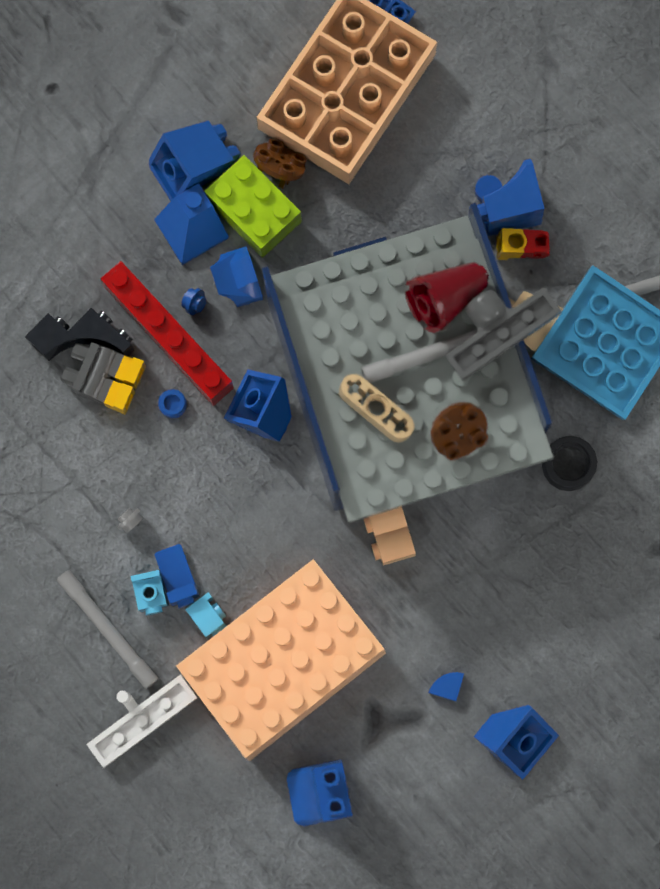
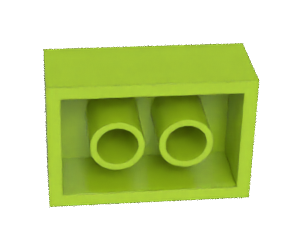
[204,155,302,258]

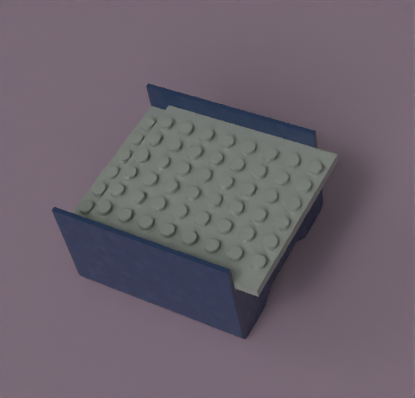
[262,203,553,523]

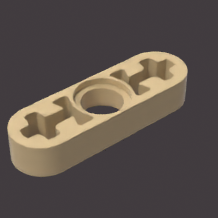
[339,374,414,442]

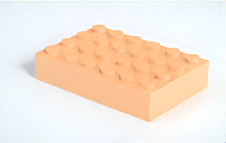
[257,0,437,184]
[176,559,386,761]

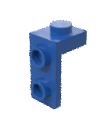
[155,544,200,608]

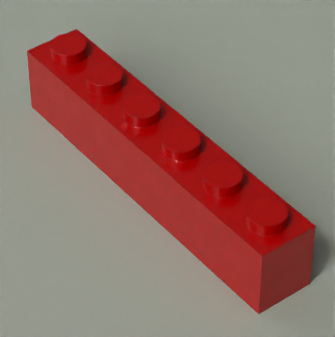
[100,261,234,406]

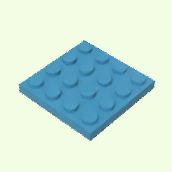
[530,265,660,420]

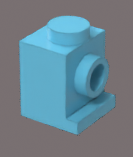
[131,570,168,615]
[185,592,227,639]

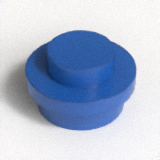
[181,288,206,315]

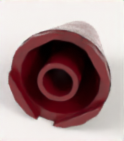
[405,262,489,333]

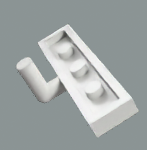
[87,674,198,768]

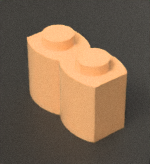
[364,507,416,565]

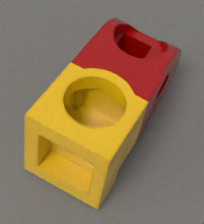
[496,228,550,260]

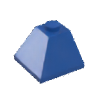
[154,183,229,265]
[223,369,292,442]
[474,705,559,780]

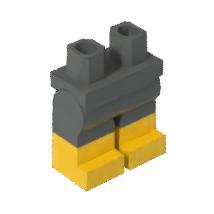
[60,343,146,415]

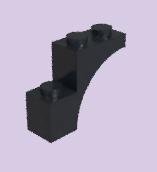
[25,307,135,361]

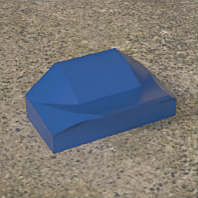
[210,246,263,307]

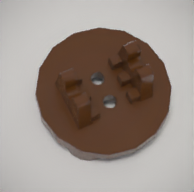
[253,138,307,189]
[430,402,488,461]

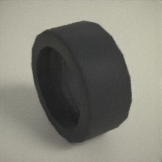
[542,436,598,491]

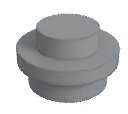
[117,507,143,533]

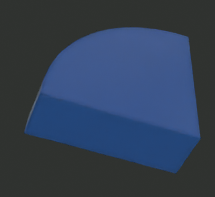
[428,672,464,702]

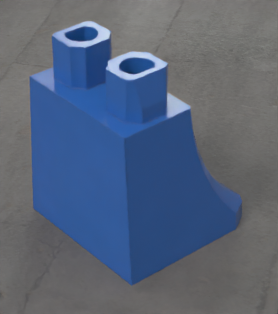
[149,120,241,201]
[469,159,545,236]
[286,759,353,826]

